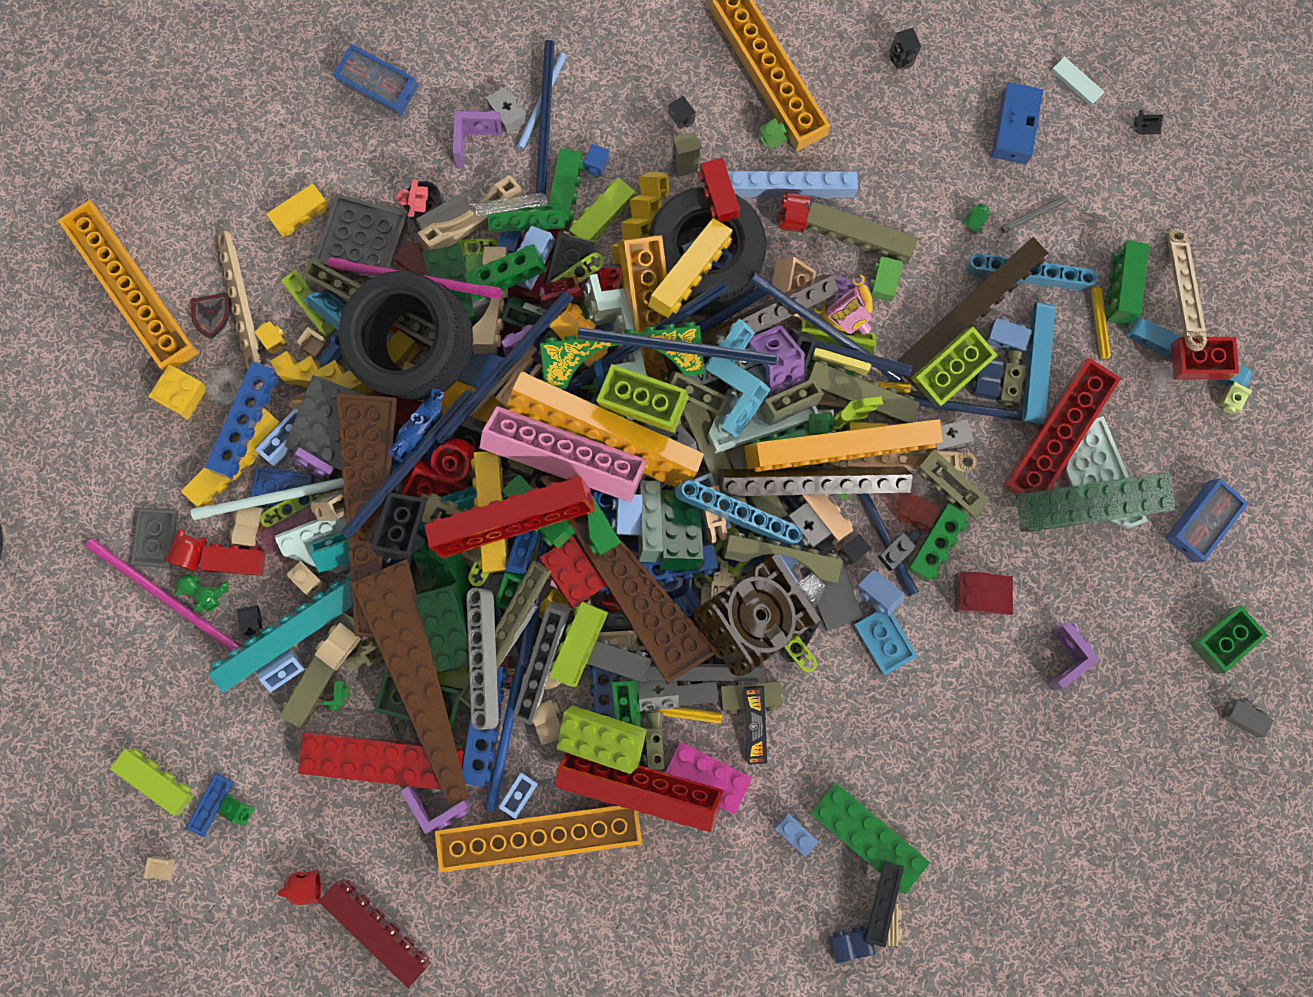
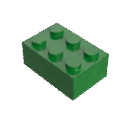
[1190,605,1268,674]

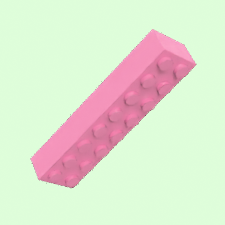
[480,406,647,502]

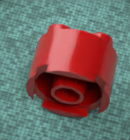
[778,193,810,233]
[431,438,476,483]

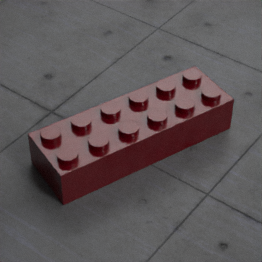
[318,879,431,988]

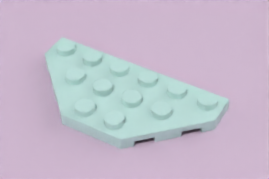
[707,388,819,453]
[1064,416,1148,529]
[275,514,350,573]

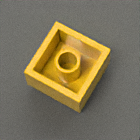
[148,364,208,420]

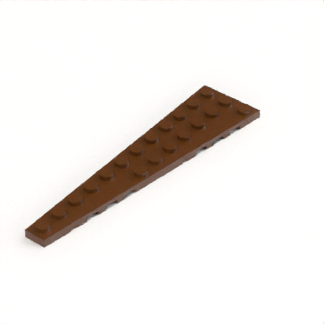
[336,393,398,637]
[540,473,717,684]
[351,559,469,807]

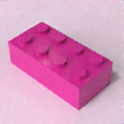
[665,742,752,815]

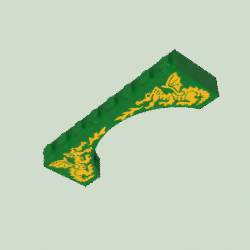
[540,322,705,390]

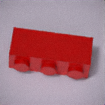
[698,157,740,222]
[199,543,266,576]

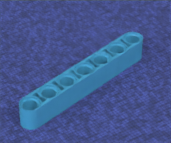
[966,253,1097,291]
[1022,302,1055,425]
[1127,318,1253,388]
[675,480,802,545]

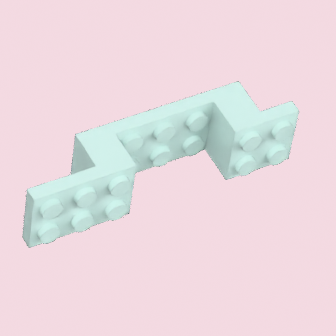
[582,274,647,422]

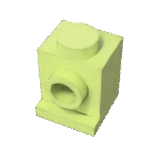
[1218,382,1252,414]

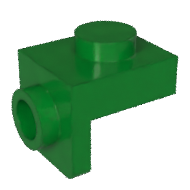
[962,202,990,233]
[809,412,835,434]
[322,681,349,710]
[217,794,254,826]

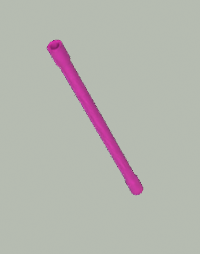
[327,257,501,299]
[85,538,243,652]

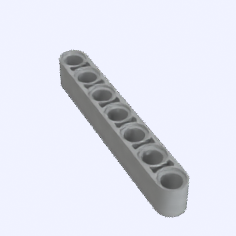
[467,588,499,730]

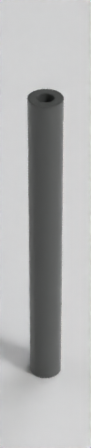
[1001,196,1068,233]

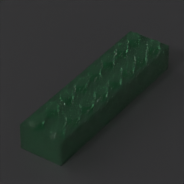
[1016,472,1176,532]

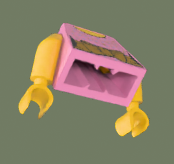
[814,274,873,335]

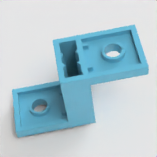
[706,319,771,439]

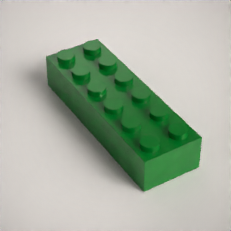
[808,782,930,895]

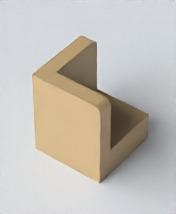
[297,327,328,359]
[143,856,175,880]

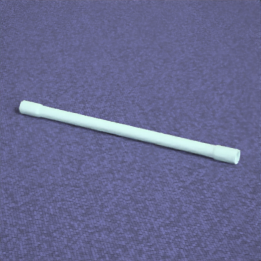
[191,478,344,520]

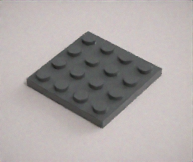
[314,194,408,279]
[284,375,364,471]

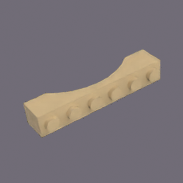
[418,175,523,251]
[472,247,509,354]

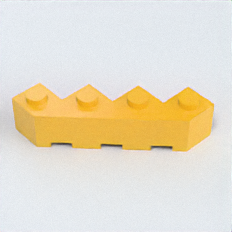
[612,172,670,265]
[270,351,374,395]

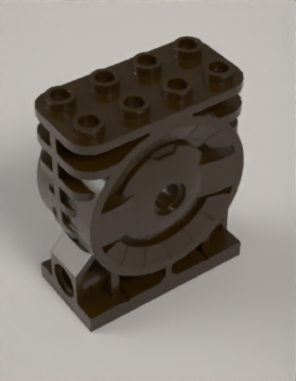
[694,554,821,677]

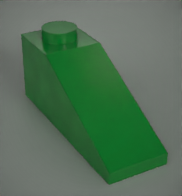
[585,496,621,557]

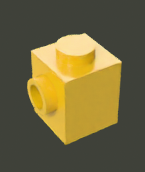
[254,321,287,355]
[538,587,567,620]

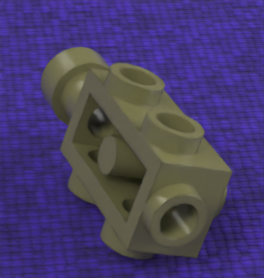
[998,350,1027,408]
[345,637,384,671]
[643,711,665,772]

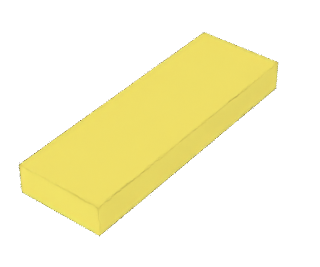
[811,348,871,376]

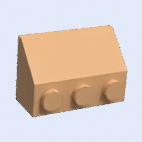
[769,257,816,323]
[798,494,853,545]

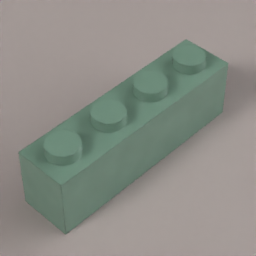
[637,480,663,563]

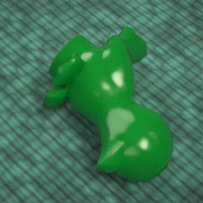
[174,574,229,612]

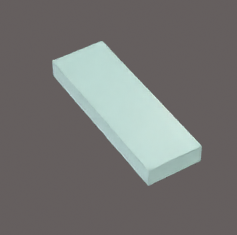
[1051,57,1104,106]

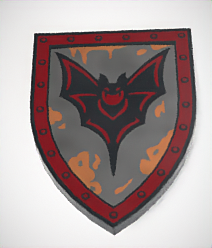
[191,293,230,339]

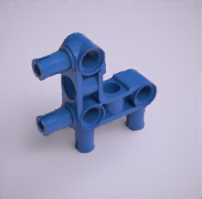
[389,388,444,474]

